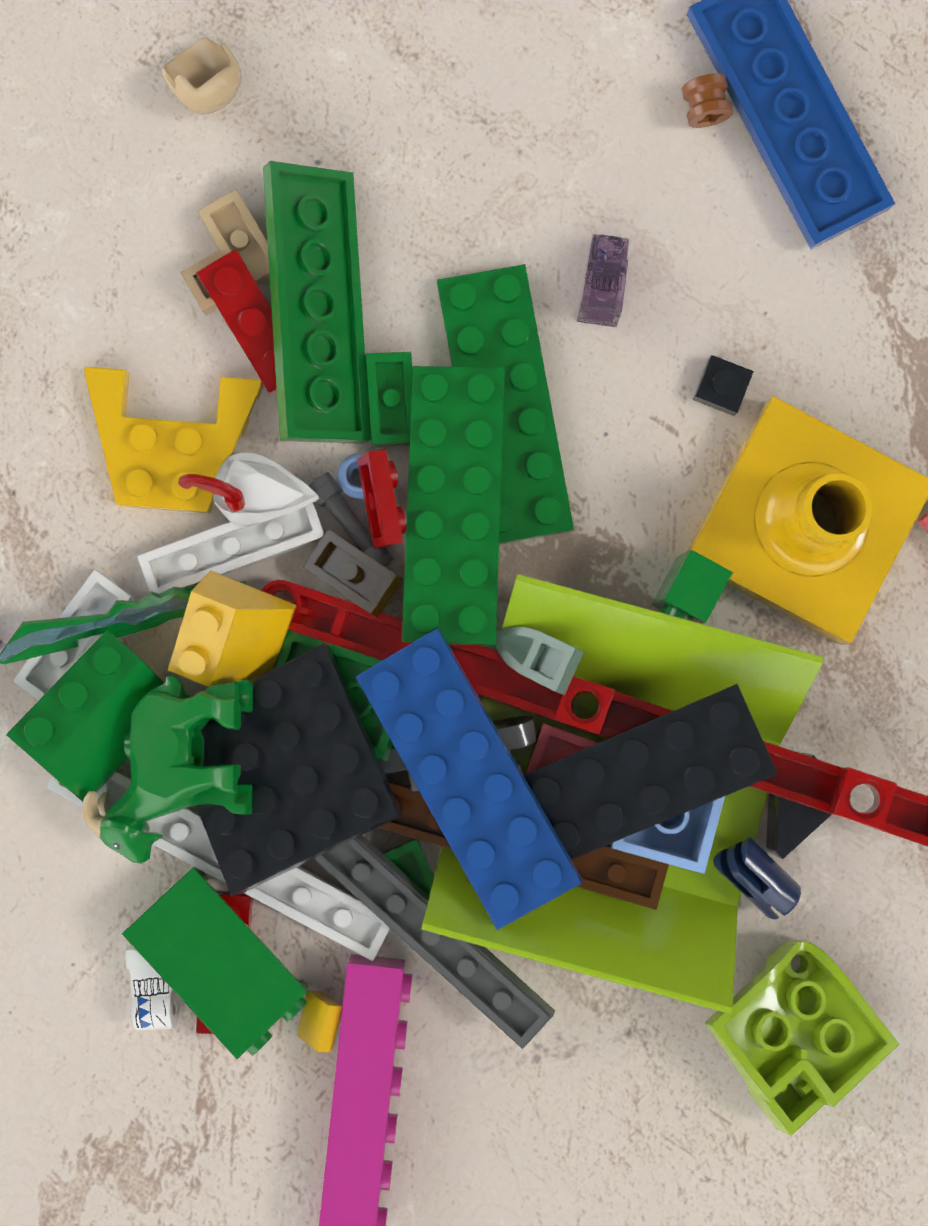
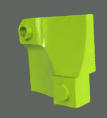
[705,940,900,1136]

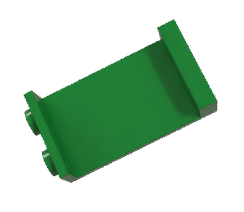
[122,867,308,1059]

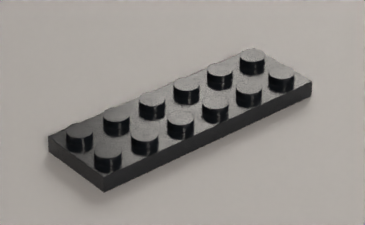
[523,684,778,860]

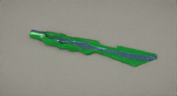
[0,581,247,664]

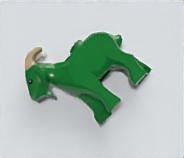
[82,675,253,864]

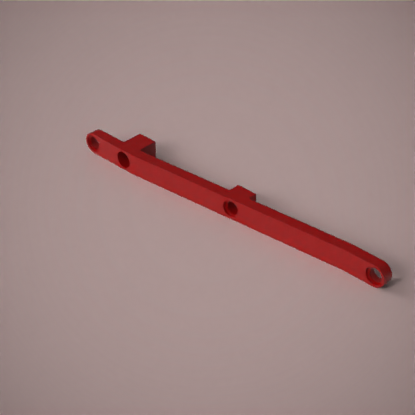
[261,580,928,847]

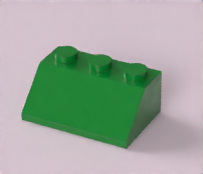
[6,630,164,802]

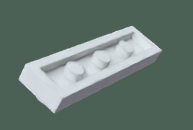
[137,502,325,594]

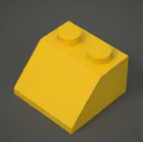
[168,570,296,687]

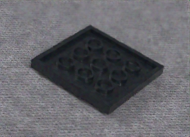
[196,643,402,896]

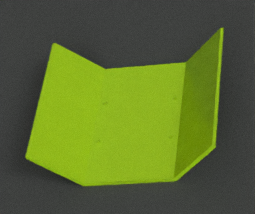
[421,574,824,1014]

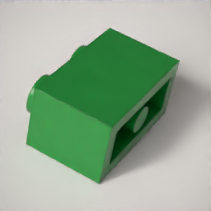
[651,549,733,624]

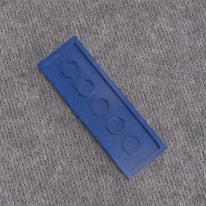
[687,0,895,250]
[356,629,583,930]

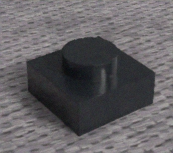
[693,355,754,416]

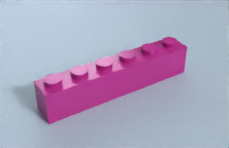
[319,954,413,1226]

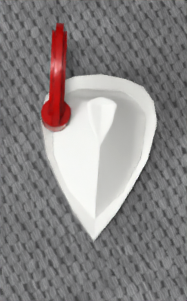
[178,452,319,525]

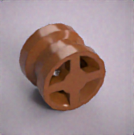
[682,73,733,128]

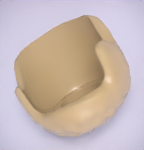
[162,37,242,115]

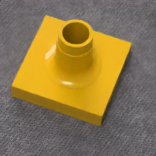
[686,396,928,645]

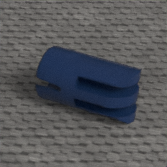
[713,837,801,919]

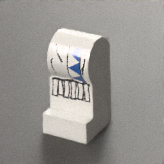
[125,945,178,1031]

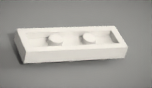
[12,570,135,700]

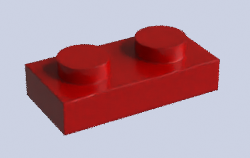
[357,449,406,549]

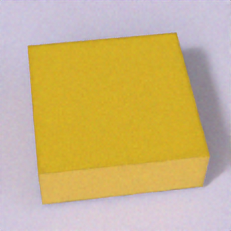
[297,991,342,1053]

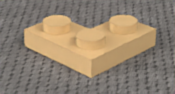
[180,189,270,316]

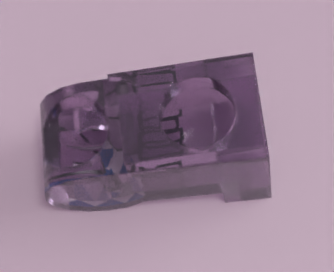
[577,233,629,327]

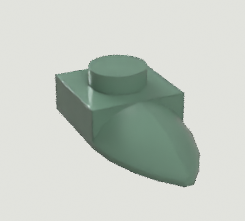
[495,627,584,695]

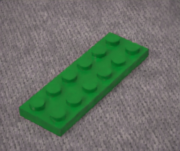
[263,161,371,444]
[437,264,574,544]
[402,366,505,646]

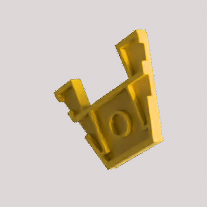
[84,367,263,514]

